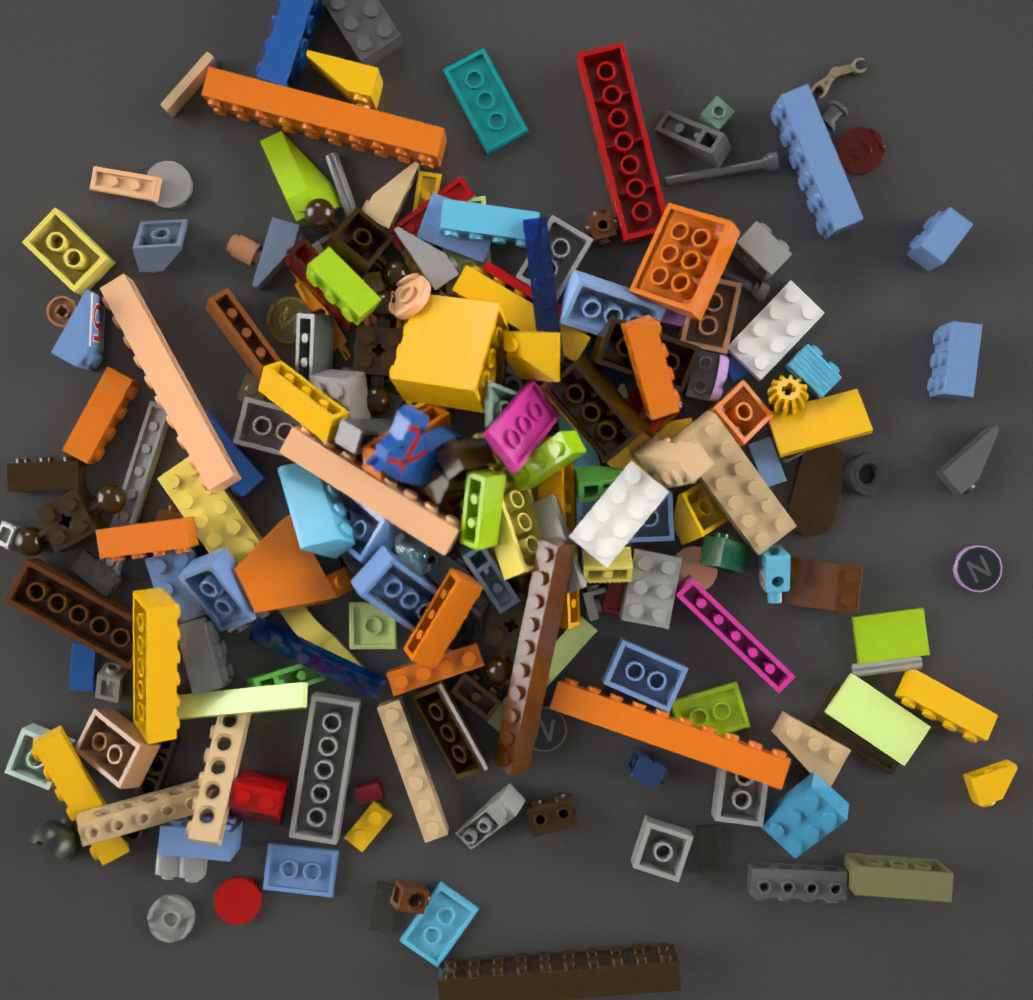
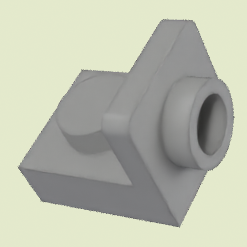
[582,583,607,621]
[95,662,128,703]

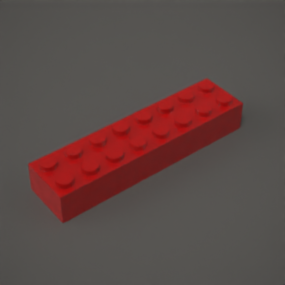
[576,42,666,246]

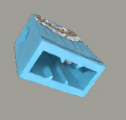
[758,545,791,603]

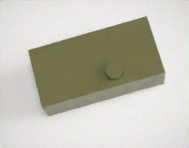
[843,852,954,902]

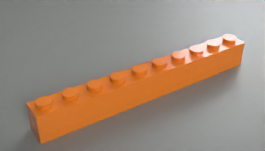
[549,677,791,790]

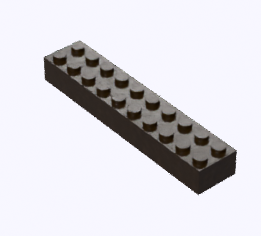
[437,942,681,1000]

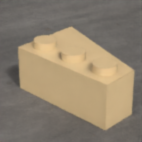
[633,435,714,489]
[772,711,851,787]

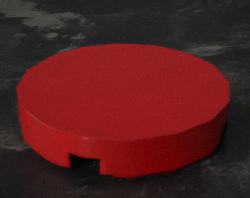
[214,876,262,925]

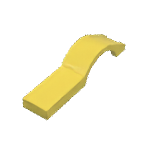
[279,606,367,687]

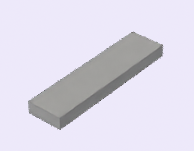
[532,495,587,594]

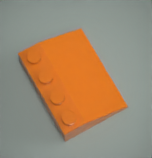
[629,203,741,321]

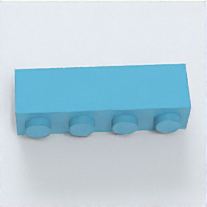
[439,199,540,248]

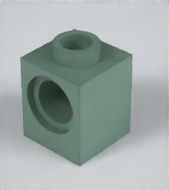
[697,96,735,131]

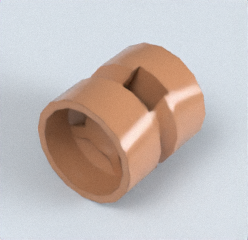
[46,296,79,328]

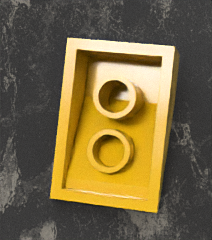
[306,50,383,110]

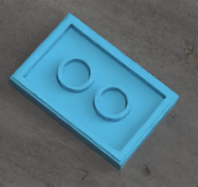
[400,881,479,968]

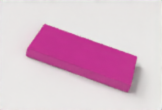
[483,379,560,474]

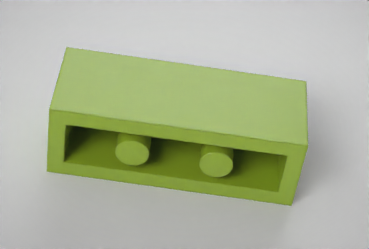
[306,247,381,326]
[508,430,587,490]
[460,468,506,550]

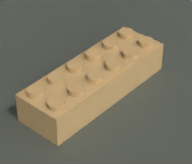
[671,410,796,555]

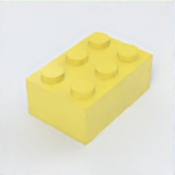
[22,208,116,296]

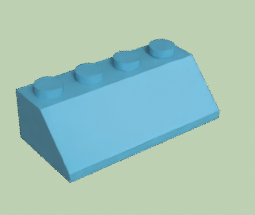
[278,463,356,559]

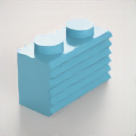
[784,344,842,399]

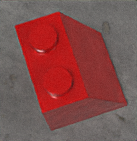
[229,769,292,826]

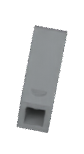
[455,783,526,850]

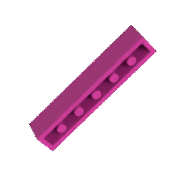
[675,574,796,693]

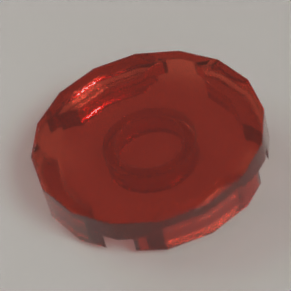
[837,126,885,175]

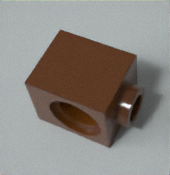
[390,879,430,914]

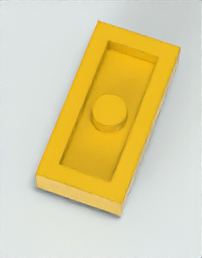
[344,801,393,852]

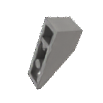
[394,227,460,291]

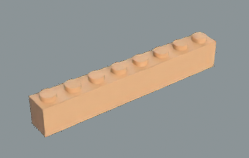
[279,425,462,556]

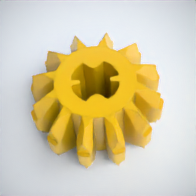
[767,374,809,416]

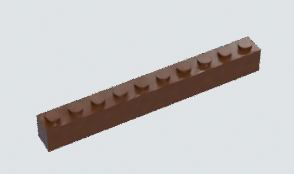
[493,537,576,775]

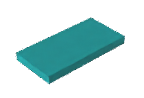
[443,48,529,155]

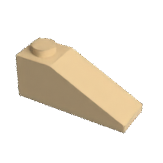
[362,162,421,231]

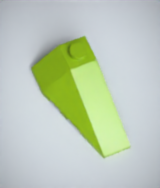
[260,131,343,227]

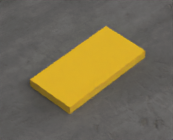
[768,389,873,457]

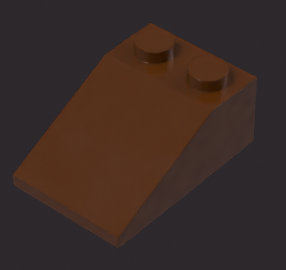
[781,557,863,613]

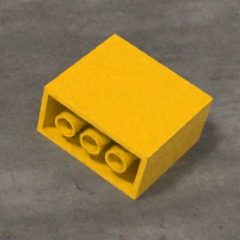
[389,295,510,413]

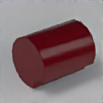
[355,779,384,806]

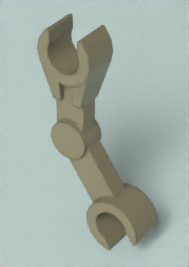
[811,57,867,101]

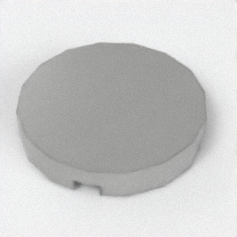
[147,161,193,209]
[147,894,196,943]

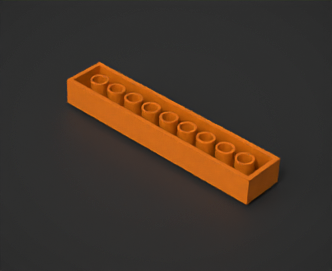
[201,67,447,170]

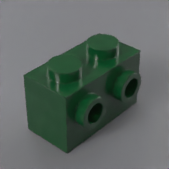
[700,533,750,575]

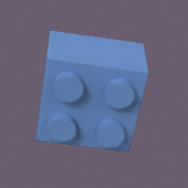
[906,207,974,272]

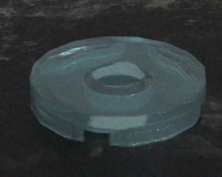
[394,531,432,576]

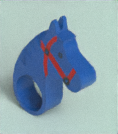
[364,405,465,486]

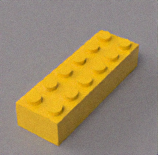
[133,587,181,744]

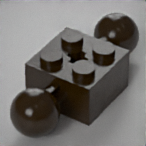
[304,198,411,291]
[353,290,404,416]
[15,484,127,557]
[483,573,532,686]

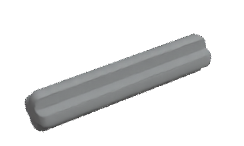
[326,152,357,217]
[851,656,923,677]

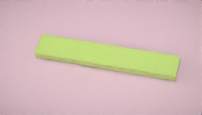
[487,616,597,733]
[177,682,308,720]

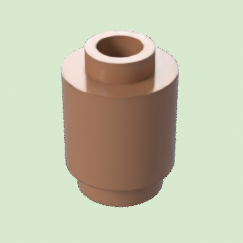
[226,234,262,267]

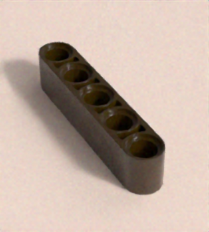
[122,731,180,843]

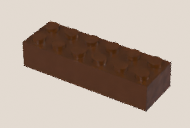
[3,558,133,670]

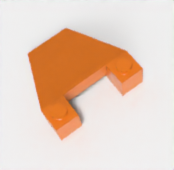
[233,514,355,613]

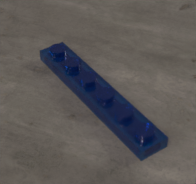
[523,217,565,363]
[249,617,387,700]

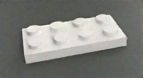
[728,281,824,381]
[569,461,669,568]

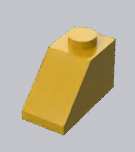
[963,759,1018,807]

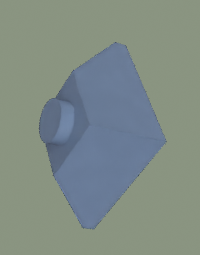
[132,219,188,273]

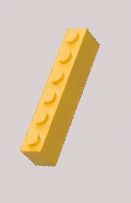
[452,265,591,363]
[31,725,130,866]

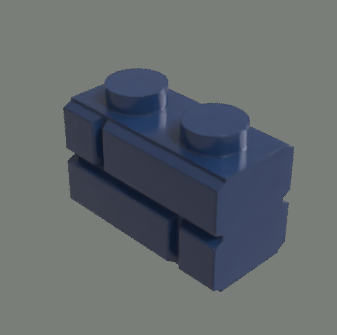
[627,747,668,789]

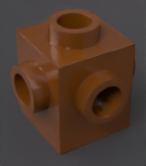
[584,210,620,247]

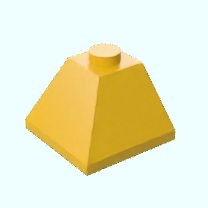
[504,330,560,382]
[673,482,728,545]

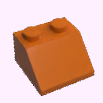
[700,379,774,447]

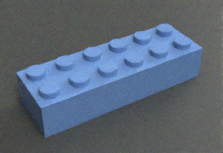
[771,84,864,239]

